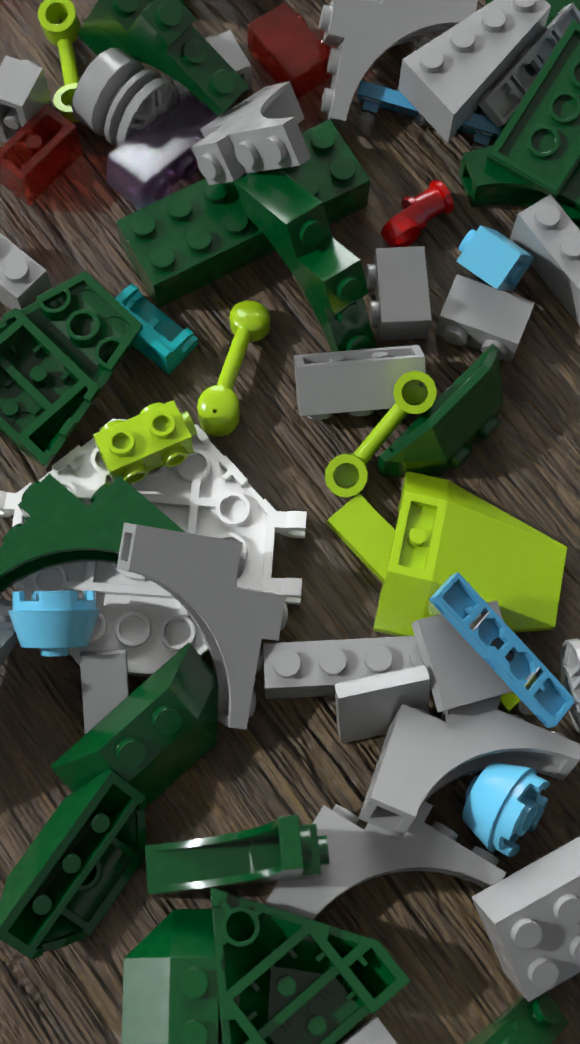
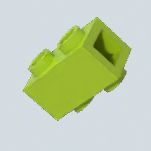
[93,400,197,485]

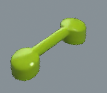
[38,0,81,122]
[197,300,271,437]
[325,370,437,497]

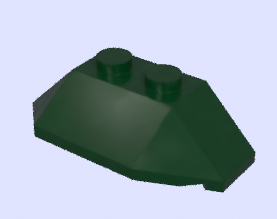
[376,343,503,477]
[50,642,218,806]
[0,769,146,960]
[121,909,221,1044]

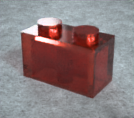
[247,2,331,99]
[0,104,83,205]

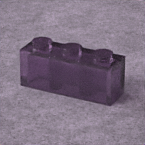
[106,94,218,209]

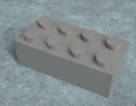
[471,836,580,1002]

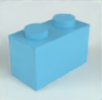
[456,225,536,291]

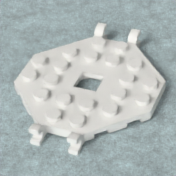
[0,419,307,677]

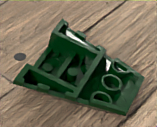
[0,271,143,469]

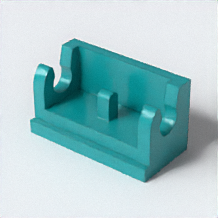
[115,284,199,375]

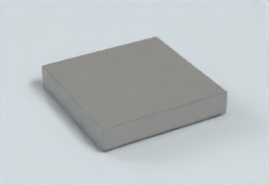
[411,600,513,712]
[334,665,430,744]

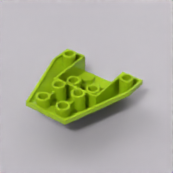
[372,471,567,637]

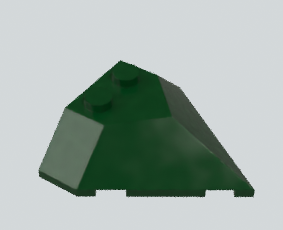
[210,887,410,1044]

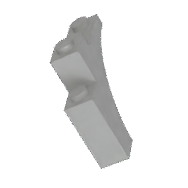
[319,0,478,127]
[191,82,312,185]
[116,523,288,729]
[358,695,580,837]
[265,801,506,920]

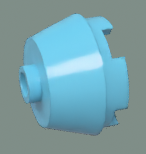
[8,590,101,656]
[462,762,550,857]

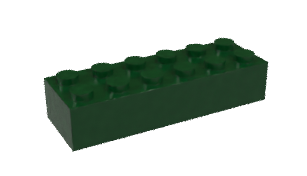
[116,119,370,308]

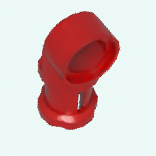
[380,180,454,248]

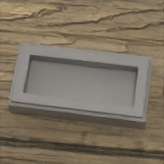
[79,649,130,734]

